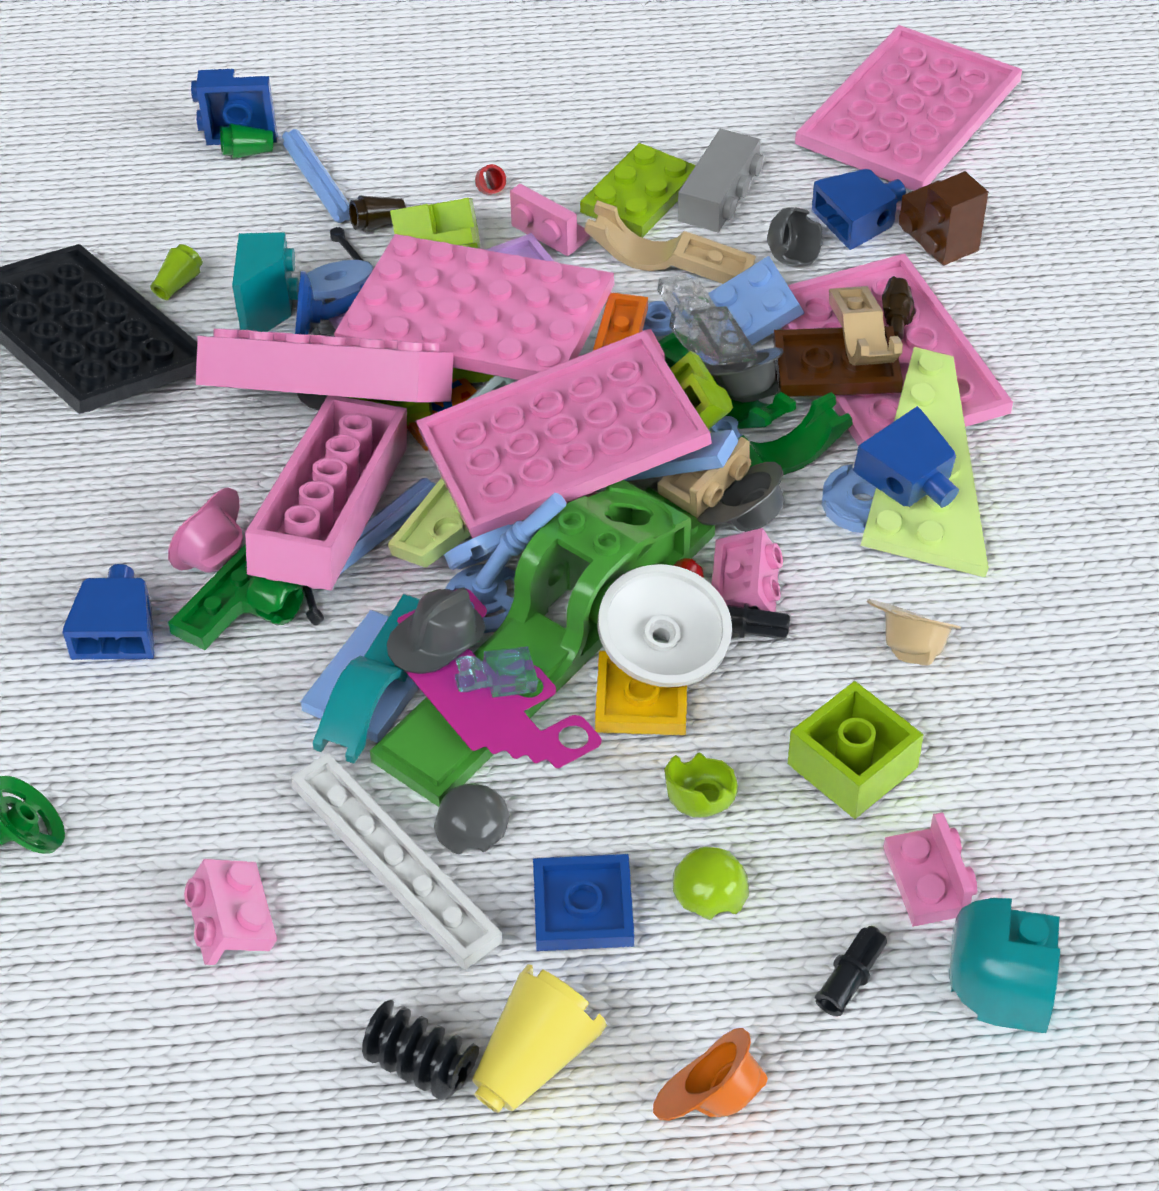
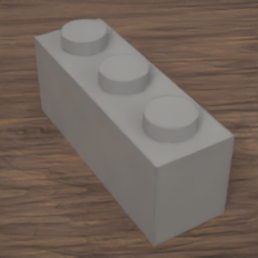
[678,128,764,233]

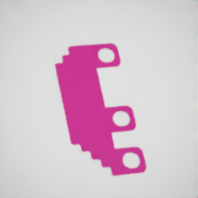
[397,588,602,769]

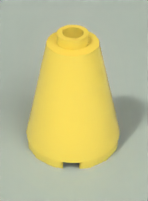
[472,964,607,1113]

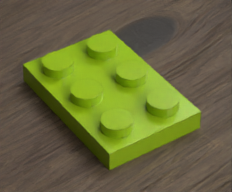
[580,143,696,238]

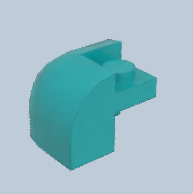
[949,898,1061,1034]

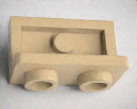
[657,431,751,518]

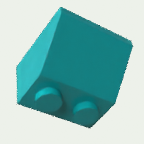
[232,232,299,332]

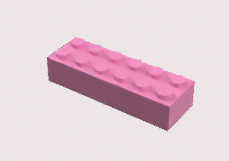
[196,329,454,402]
[245,395,407,590]

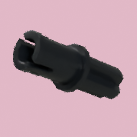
[727,603,790,639]
[815,926,887,1016]

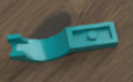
[312,594,420,764]

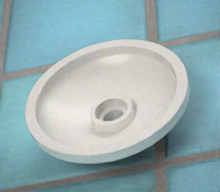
[597,564,732,687]

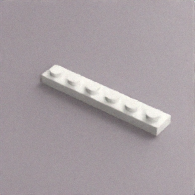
[291,753,503,970]

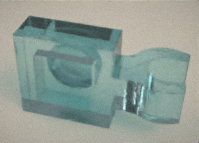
[455,646,538,697]

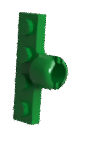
[168,544,304,650]

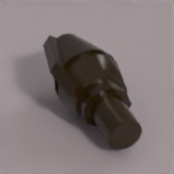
[882,276,915,340]

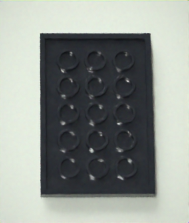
[0,244,197,415]

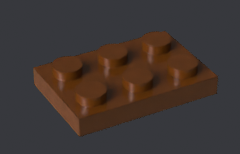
[773,326,903,397]

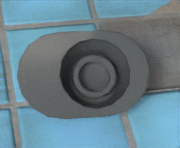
[702,347,784,403]
[697,462,784,532]
[387,587,485,674]

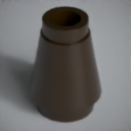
[349,195,406,232]

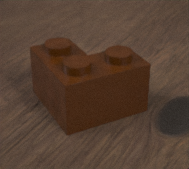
[899,171,989,266]

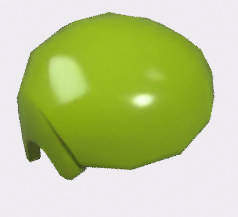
[664,752,738,818]
[673,846,749,920]

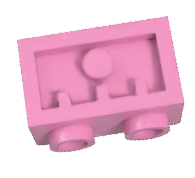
[711,528,783,612]
[883,812,977,927]

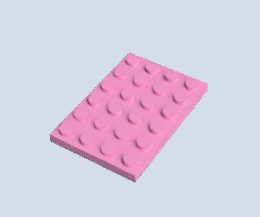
[795,25,1022,190]
[334,234,614,380]
[782,253,1013,446]
[416,330,712,539]

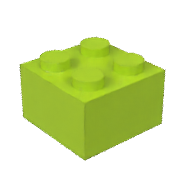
[787,681,924,819]

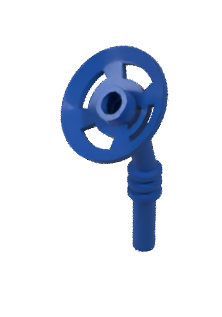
[295,271,364,335]

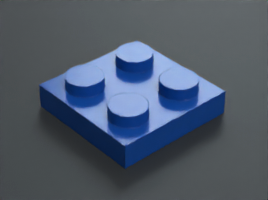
[533,854,634,951]

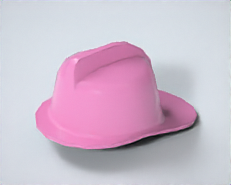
[168,487,243,573]

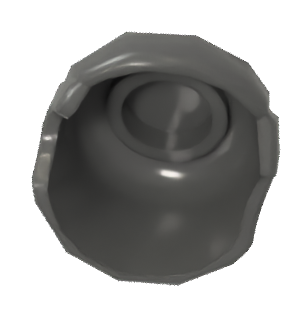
[767,207,822,266]
[434,784,510,854]

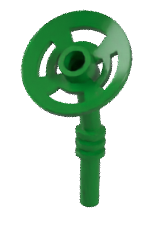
[0,776,65,854]

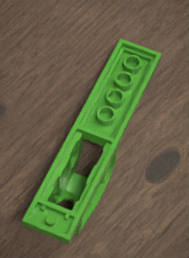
[370,480,715,807]

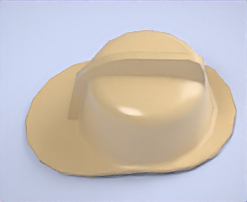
[866,599,961,666]

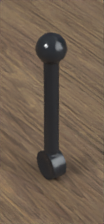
[330,227,372,265]
[302,585,324,626]

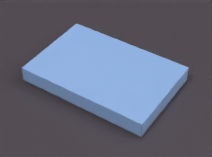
[300,610,419,743]

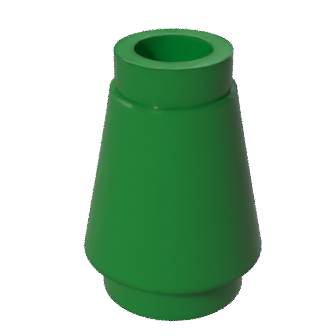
[220,123,273,159]

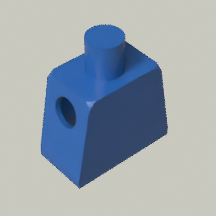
[812,169,906,250]
[853,406,959,508]
[62,564,154,660]

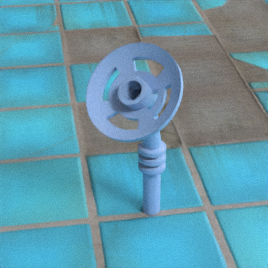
[445,493,566,633]

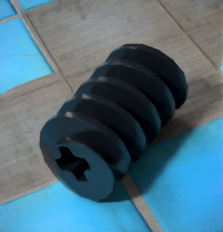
[362,999,480,1101]

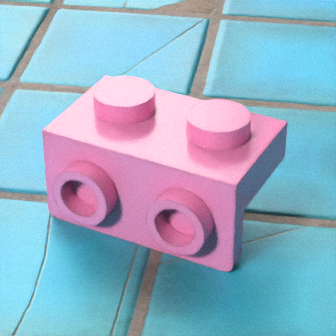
[510,184,590,256]
[184,859,277,965]

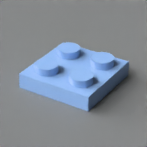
[703,256,804,354]

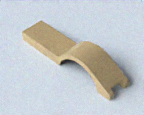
[584,200,756,284]
[829,286,903,365]

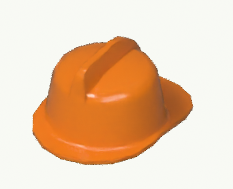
[653,1028,768,1121]

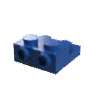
[191,69,278,146]

